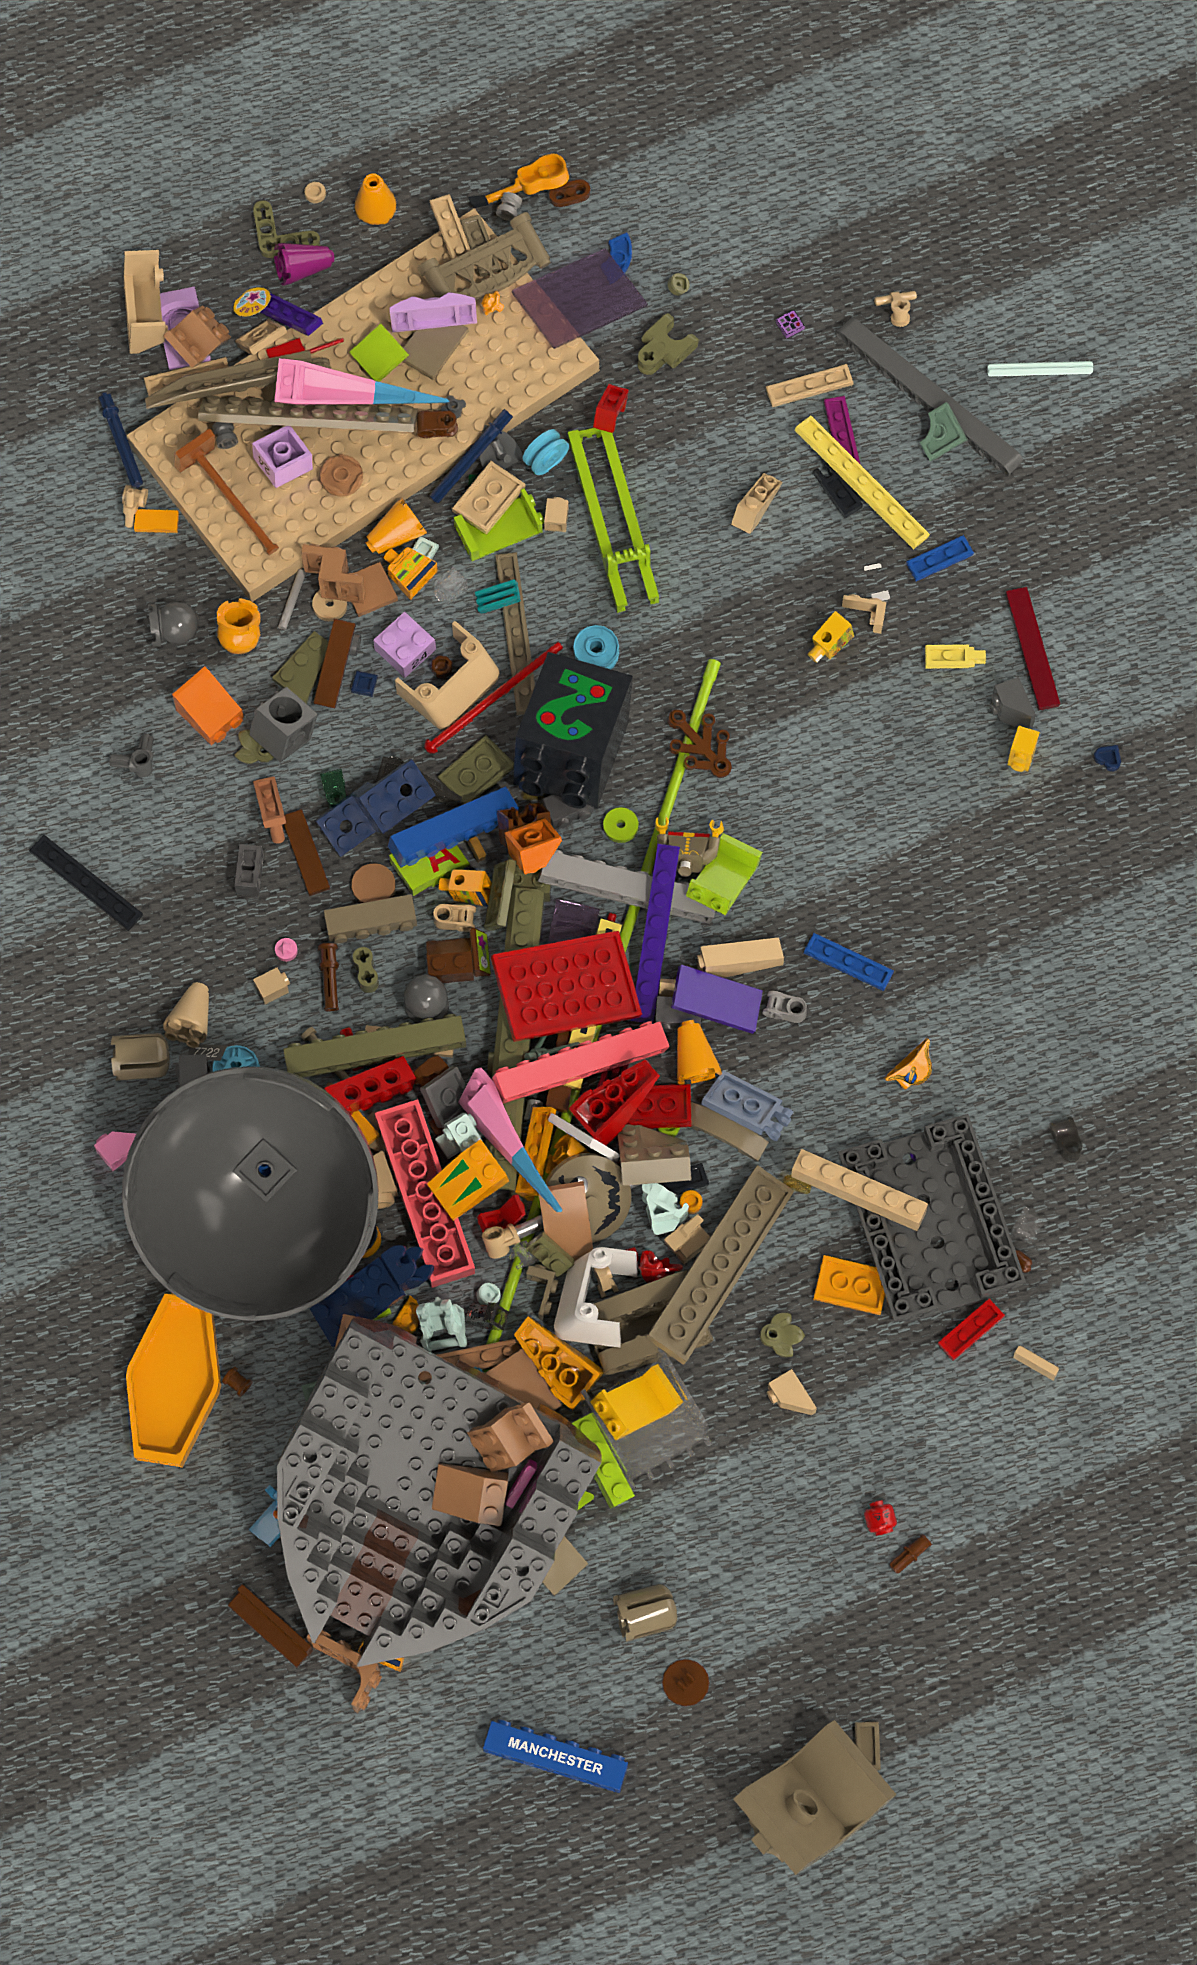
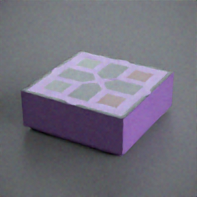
[776,310,805,339]

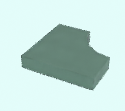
[920,402,968,461]

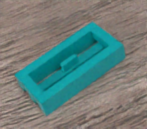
[475,579,521,614]

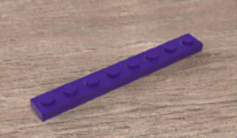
[631,844,680,1023]

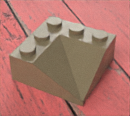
[617,1125,691,1186]

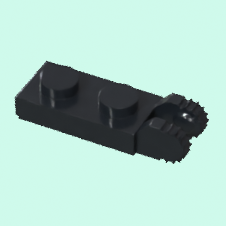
[813,462,863,518]

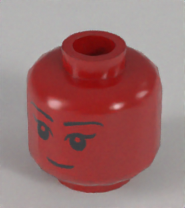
[864,1500,897,1536]

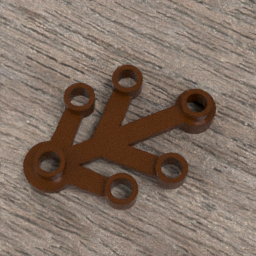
[667,709,732,778]

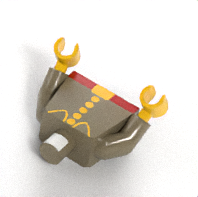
[655,817,724,877]

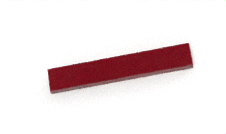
[1006,587,1060,711]

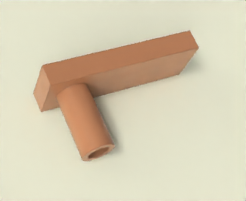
[253,776,286,844]

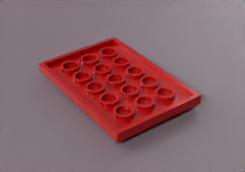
[491,931,642,1042]

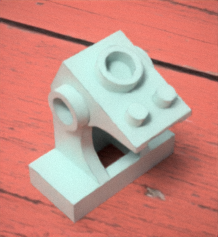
[436,1113,485,1159]

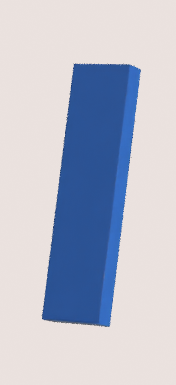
[804,933,894,991]

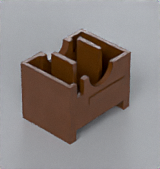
[497,803,551,848]

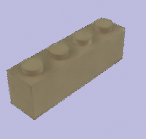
[324,894,417,943]

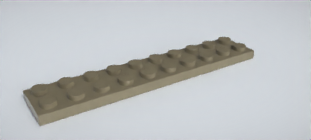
[198,395,418,432]
[646,1165,794,1365]

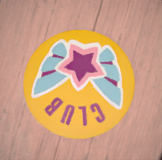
[233,287,271,317]

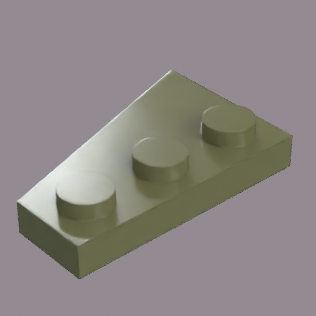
[272,631,328,704]

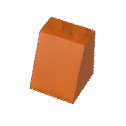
[172,666,244,746]

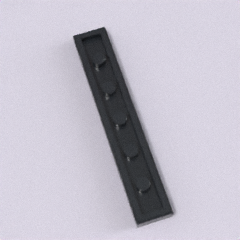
[29,835,143,931]

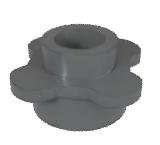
[441,395,466,419]

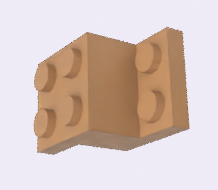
[163,306,231,368]
[301,544,365,604]
[467,1402,554,1472]

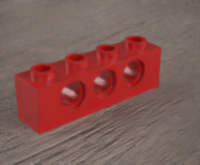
[324,1056,416,1115]

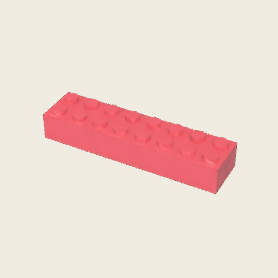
[375,1099,475,1288]

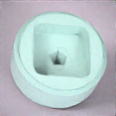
[476,1283,501,1307]

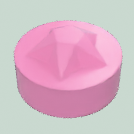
[275,938,298,961]

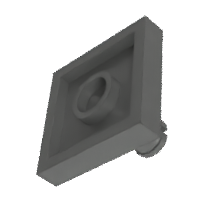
[420,1066,466,1128]

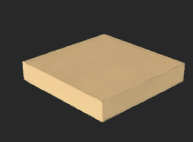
[235,319,288,355]

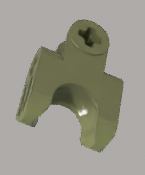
[638,313,699,375]

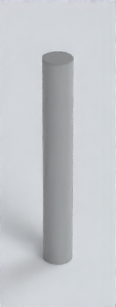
[278,569,306,630]

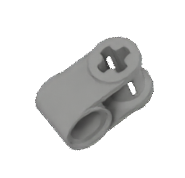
[762,991,807,1023]

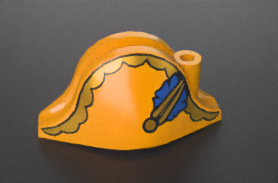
[884,1038,932,1089]

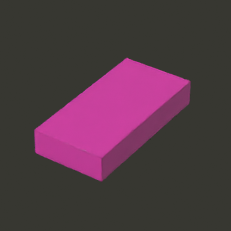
[505,1459,537,1509]

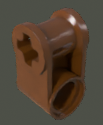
[417,411,458,438]

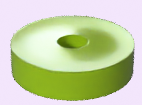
[603,807,639,843]

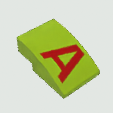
[389,845,470,896]

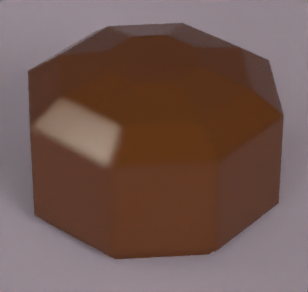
[431,656,453,678]

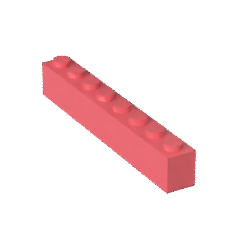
[492,1021,670,1104]

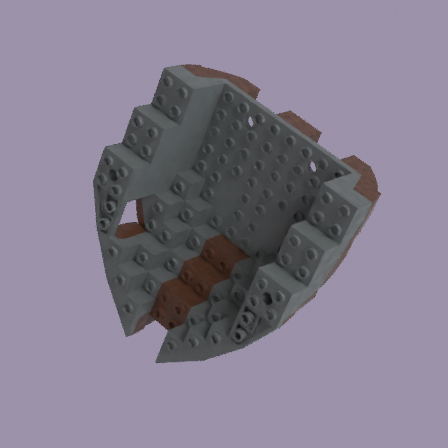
[277,1317,602,1667]

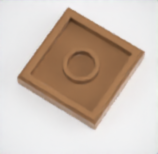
[351,562,398,617]

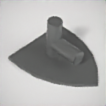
[479,425,523,470]

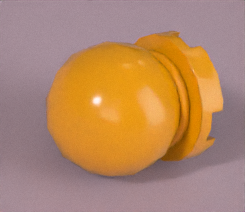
[217,599,260,655]

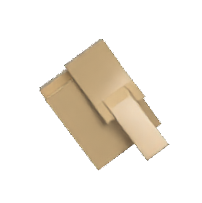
[664,1214,710,1264]

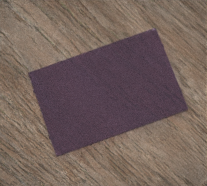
[512,248,648,349]

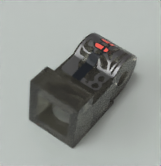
[465,1303,509,1331]

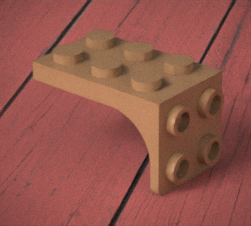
[307,1630,382,1713]

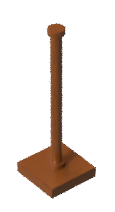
[175,428,279,555]

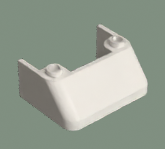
[554,1247,638,1348]

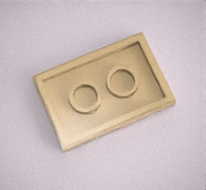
[452,461,525,535]

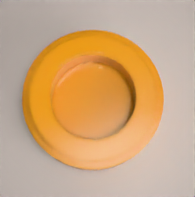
[680,1190,703,1214]

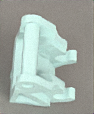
[642,1183,689,1235]
[416,1297,467,1353]

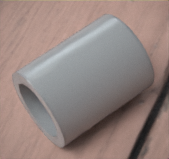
[524,1099,543,1123]

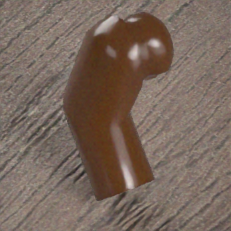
[1015,1250,1032,1273]

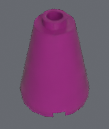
[274,243,334,285]

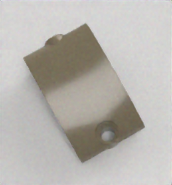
[594,1271,713,1375]

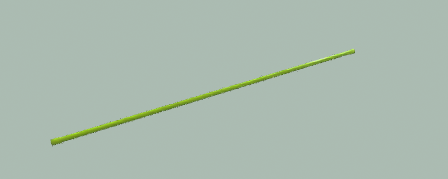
[482,659,721,1373]

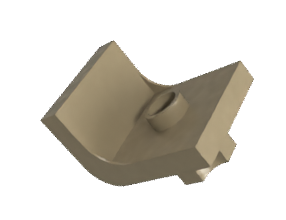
[734,1720,897,1875]

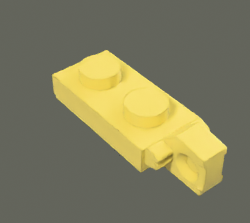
[925,645,986,669]

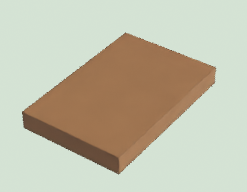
[485,1348,562,1411]

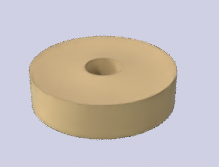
[312,590,347,621]

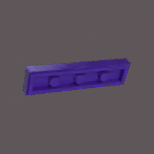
[260,293,323,336]

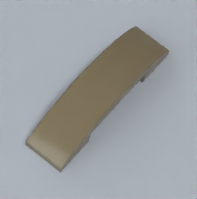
[691,1102,769,1162]

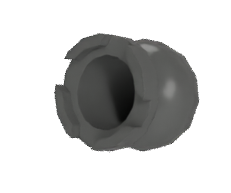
[148,602,199,647]
[403,974,449,1024]

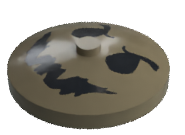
[545,1153,631,1243]

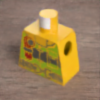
[808,611,854,663]

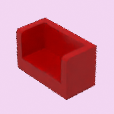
[593,384,629,433]

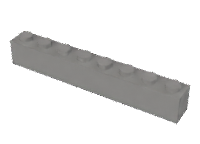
[538,850,715,924]

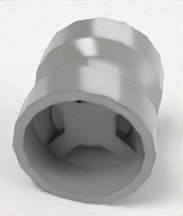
[496,192,522,221]

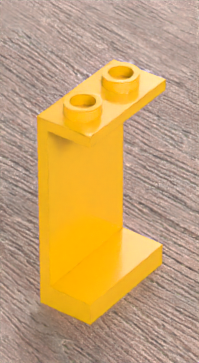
[590,1364,683,1440]

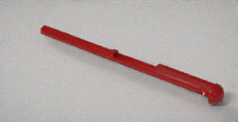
[424,642,563,754]

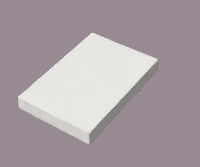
[548,1113,620,1162]

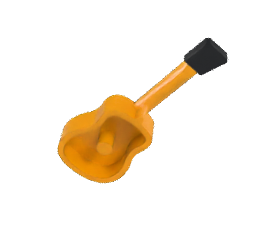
[468,154,569,208]

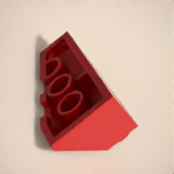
[569,1060,660,1146]

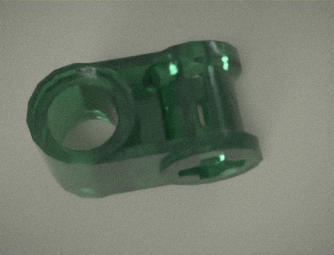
[320,768,347,809]

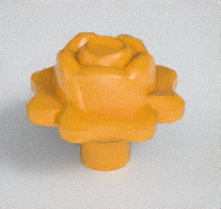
[481,291,504,315]

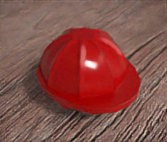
[638,1250,683,1283]

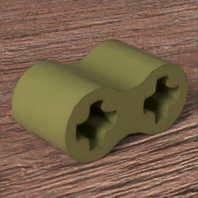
[353,947,379,993]

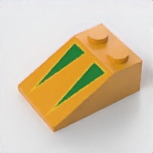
[427,1139,509,1221]

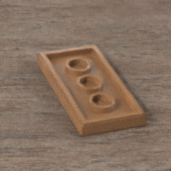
[539,1181,593,1261]

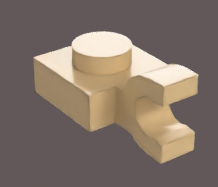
[593,1266,618,1297]

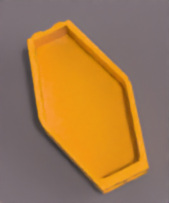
[126,1292,221,1468]

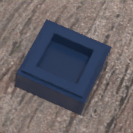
[351,671,378,697]

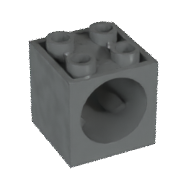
[249,687,318,763]

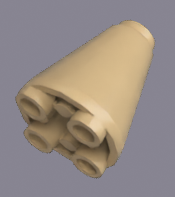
[163,982,209,1048]

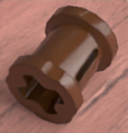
[222,1367,253,1397]

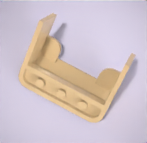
[124,250,168,354]
[395,621,499,730]

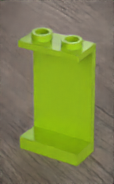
[454,488,544,561]
[686,833,763,915]

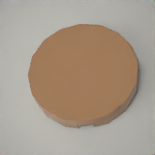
[320,455,363,497]
[351,864,396,903]

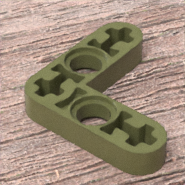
[253,201,320,258]

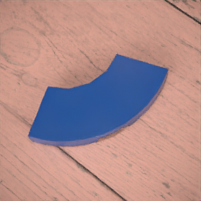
[600,232,632,285]

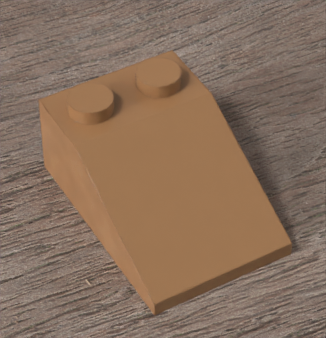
[432,1463,509,1526]

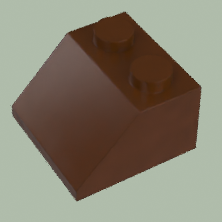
[426,938,474,983]

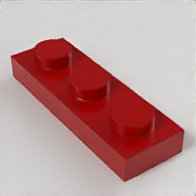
[938,1299,1005,1361]

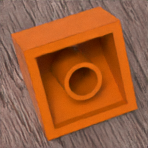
[505,818,562,874]

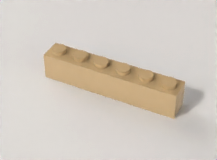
[791,1149,928,1231]

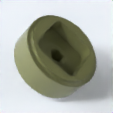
[667,273,690,296]

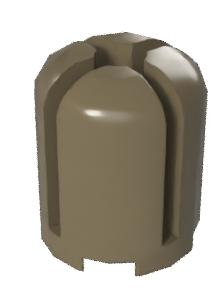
[111,1033,170,1081]
[613,1584,677,1642]

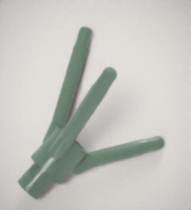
[524,1036,580,1062]

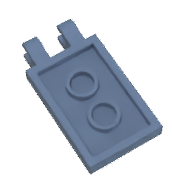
[701,1070,793,1141]

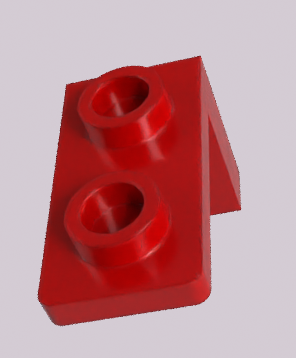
[477,1194,526,1233]

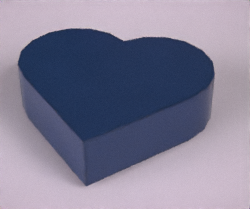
[1094,745,1121,772]

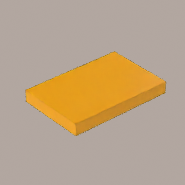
[813,1255,885,1315]

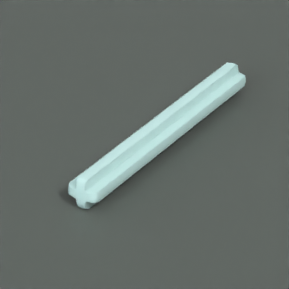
[987,361,1093,376]

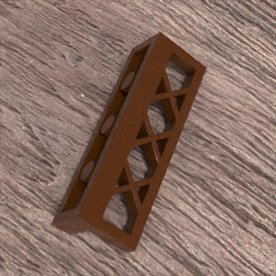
[228,1584,313,1668]

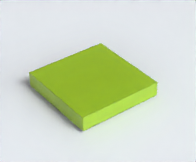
[350,324,409,382]

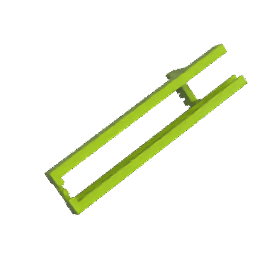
[568,428,659,613]

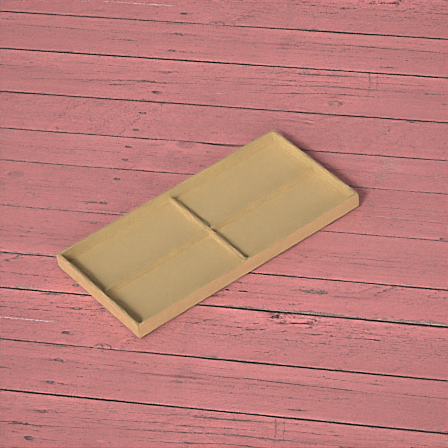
[127,209,599,602]

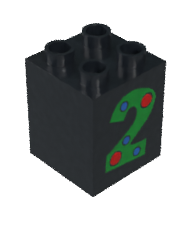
[513,652,633,809]

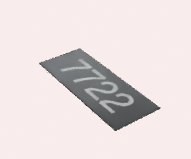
[187,1044,227,1061]

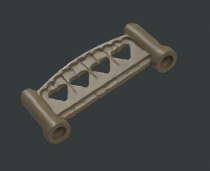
[417,212,551,300]

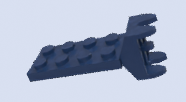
[310,1245,434,1347]

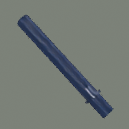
[99,392,143,488]
[430,409,513,503]

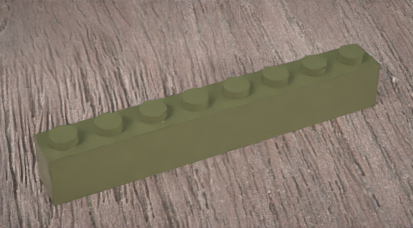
[283,1014,466,1078]

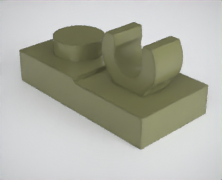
[526,1232,575,1277]

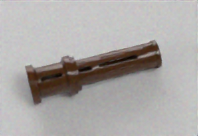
[318,943,339,1012]

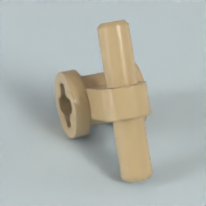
[874,291,917,327]
[122,485,148,528]

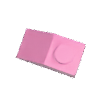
[94,1132,136,1171]

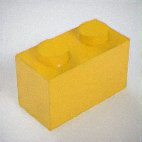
[1007,726,1040,772]

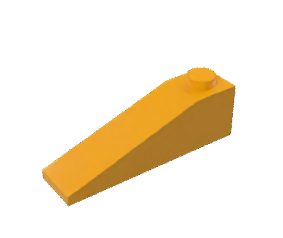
[514,1316,604,1410]

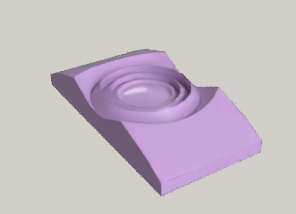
[160,286,211,370]
[390,292,477,333]

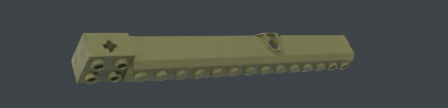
[485,856,552,1198]

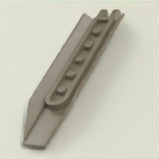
[145,350,331,409]

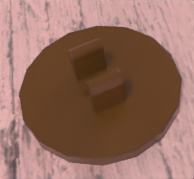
[662,1659,709,1706]

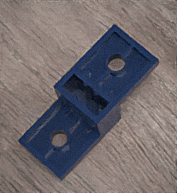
[314,759,436,857]

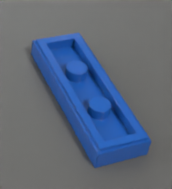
[906,535,974,581]

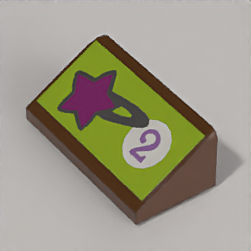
[470,928,491,977]

